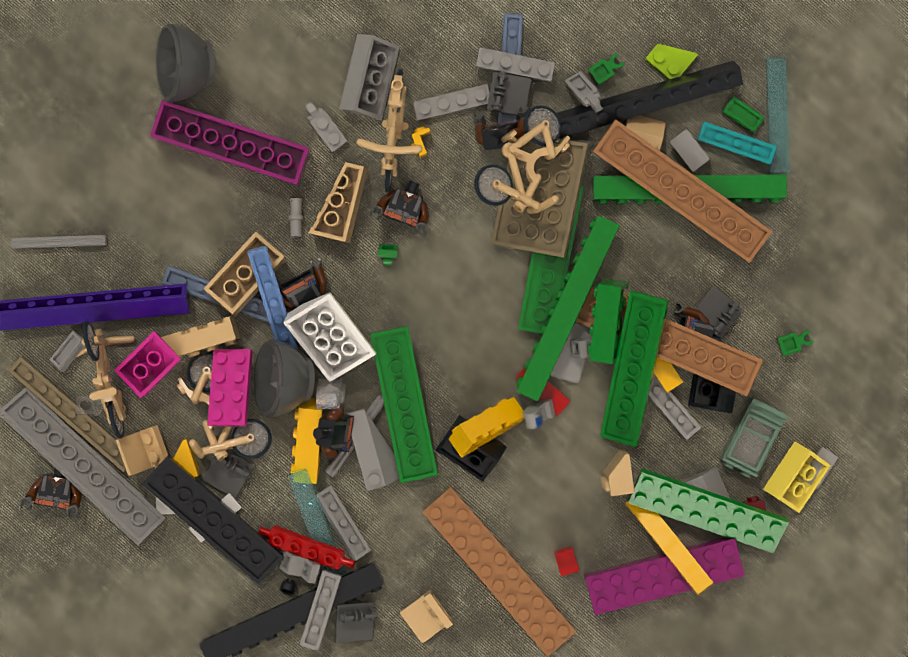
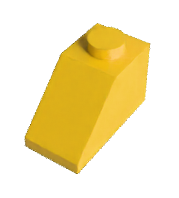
[173,438,201,477]

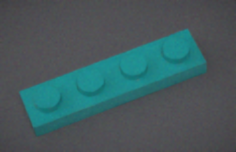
[697,121,777,165]

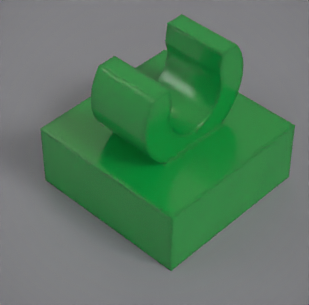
[378,244,398,266]

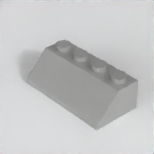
[339,34,400,120]

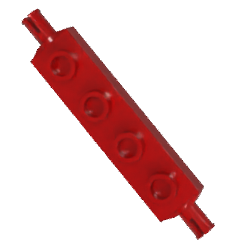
[258,525,356,570]

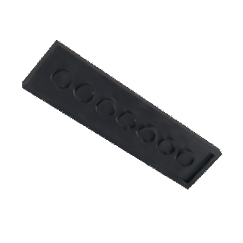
[142,454,284,584]

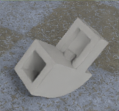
[279,551,320,584]

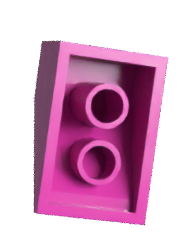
[114,331,181,398]

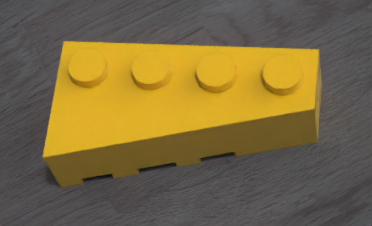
[449,397,524,458]
[291,398,326,484]

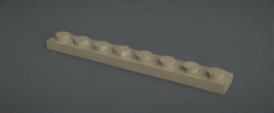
[8,356,126,472]

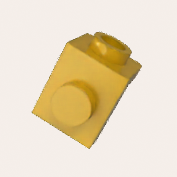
[411,126,431,158]

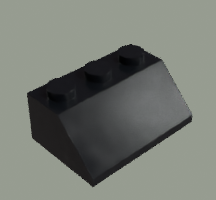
[688,374,736,413]
[436,415,507,482]

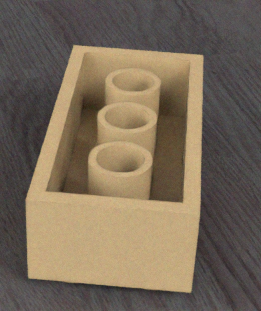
[204,232,286,317]

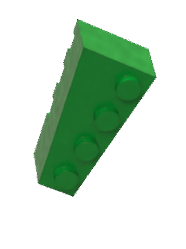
[587,279,629,364]

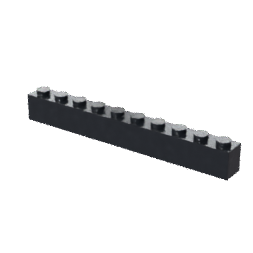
[550,60,743,139]
[199,561,384,657]

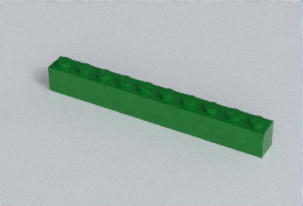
[592,175,787,204]
[515,215,620,401]

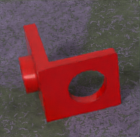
[553,546,579,576]

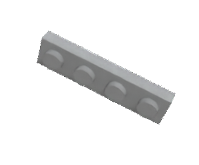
[476,47,555,83]
[413,84,490,121]
[649,374,701,440]
[314,485,371,561]
[300,570,342,651]

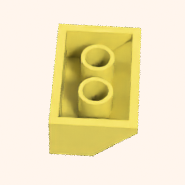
[763,442,831,513]

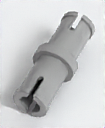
[288,198,304,238]

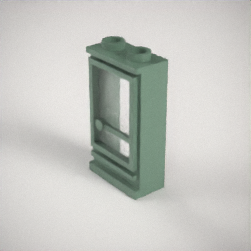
[719,397,788,478]

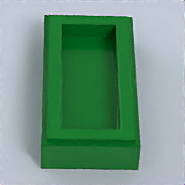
[722,95,765,134]

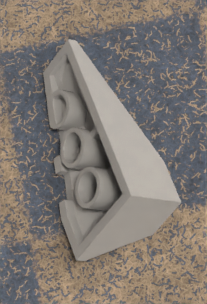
[346,409,399,491]

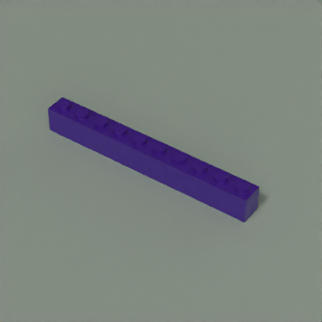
[0,283,190,331]

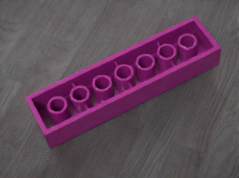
[150,100,311,187]
[584,537,745,615]

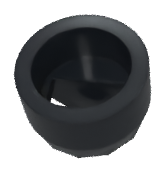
[279,579,296,595]

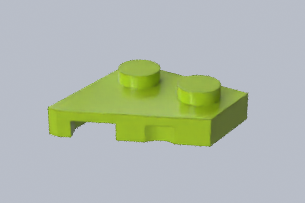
[645,44,698,80]

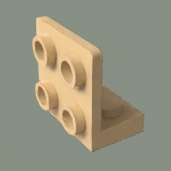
[116,425,168,476]
[400,590,453,643]

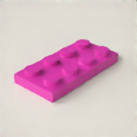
[207,349,253,426]

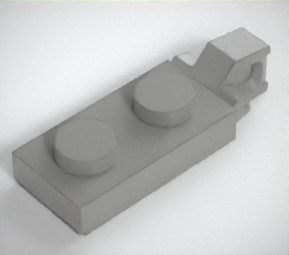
[564,71,603,113]
[305,102,348,153]

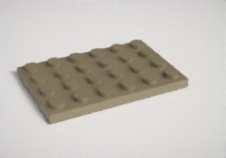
[491,135,589,258]

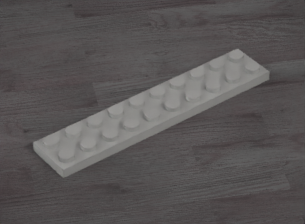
[0,387,165,546]

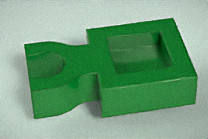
[588,53,625,86]
[776,330,814,356]

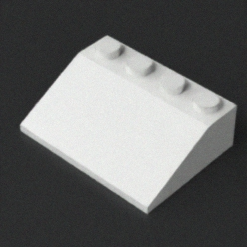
[283,292,376,382]

